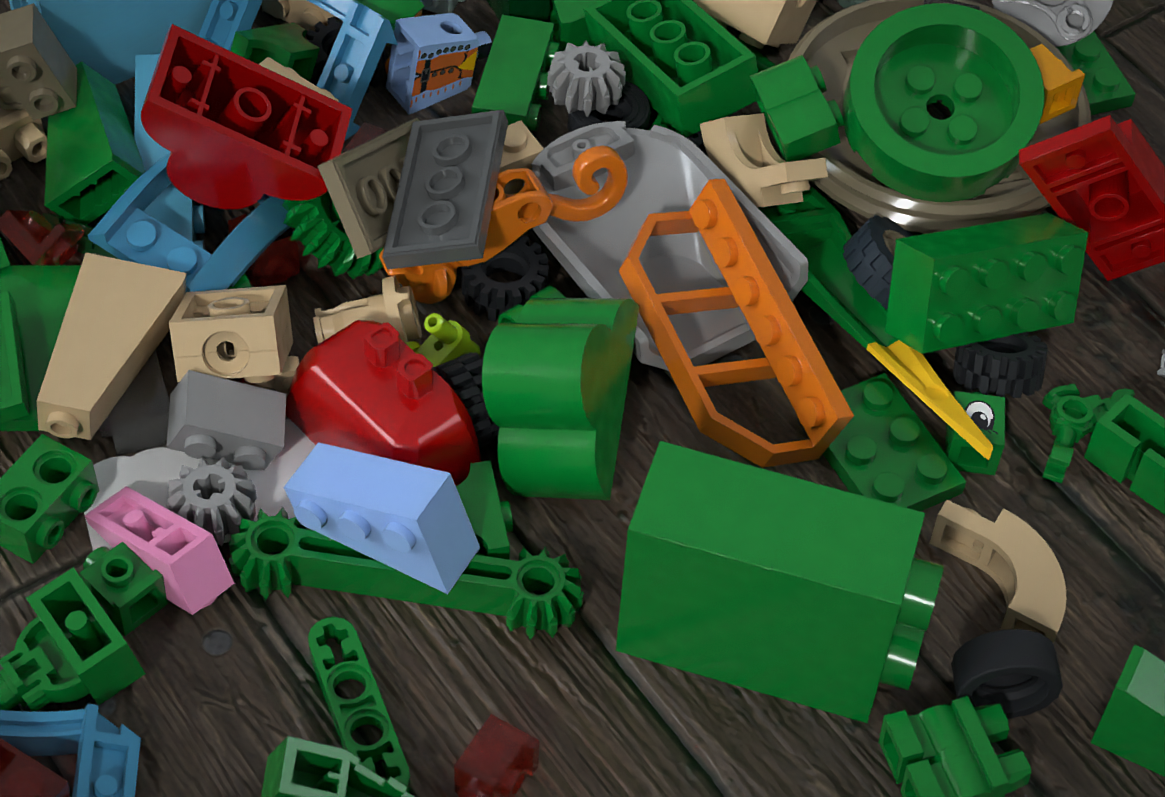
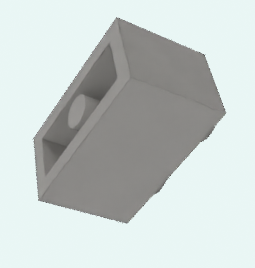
[166,370,286,470]

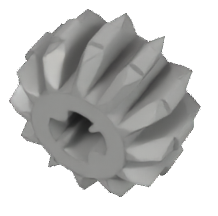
[547,40,626,117]
[166,456,257,547]

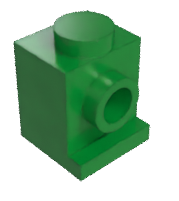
[79,542,168,636]

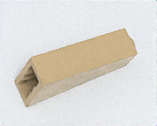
[37,253,186,440]

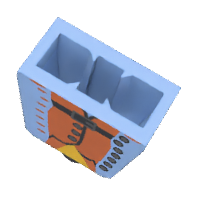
[386,13,492,114]

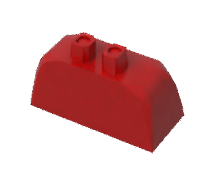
[286,320,482,486]

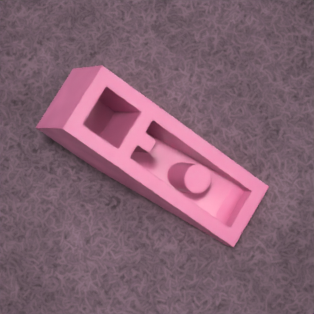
[84,486,235,615]

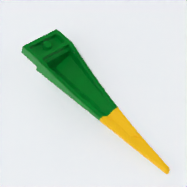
[757,187,993,460]

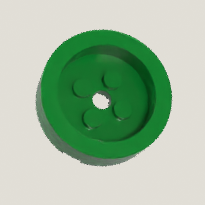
[842,3,1044,202]

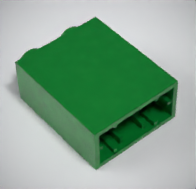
[616,441,944,723]

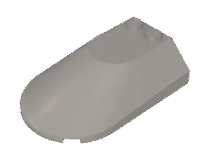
[531,121,808,371]

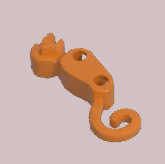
[379,145,628,304]

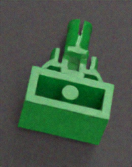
[0,567,146,712]

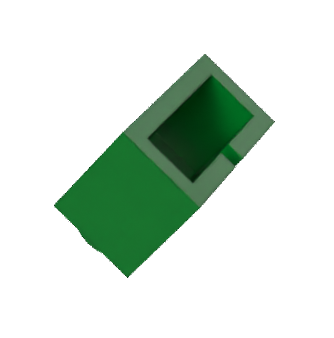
[1084,393,1165,515]

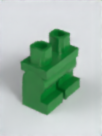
[878,696,1032,797]

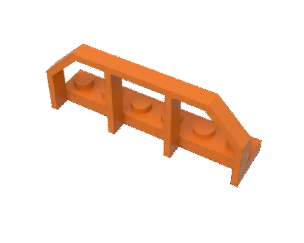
[619,178,854,468]

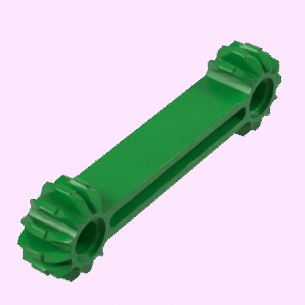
[229,507,584,640]

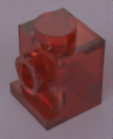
[454,714,540,797]

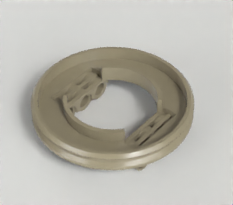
[788,0,1091,236]

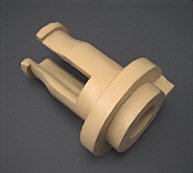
[313,276,422,344]

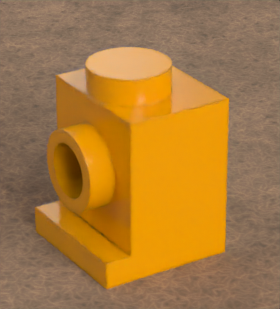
[1030,44,1085,125]

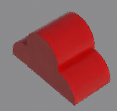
[141,24,353,209]

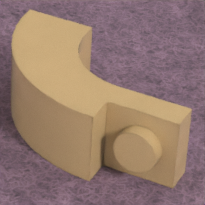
[700,113,828,207]
[929,500,1067,644]

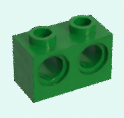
[0,434,100,564]

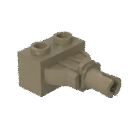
[0,3,77,121]

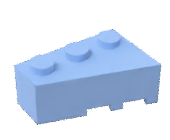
[283,442,480,594]

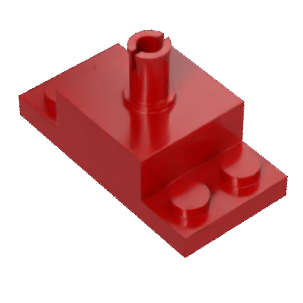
[1019,115,1165,281]

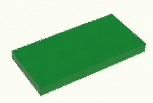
[0,265,81,431]

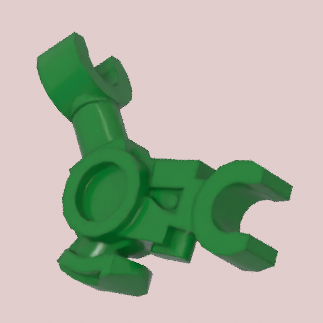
[1042,383,1135,484]

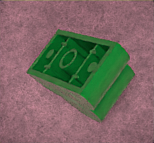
[482,298,639,500]

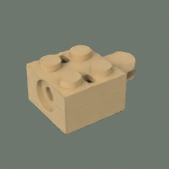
[169,285,293,383]

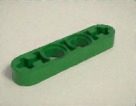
[308,617,411,793]

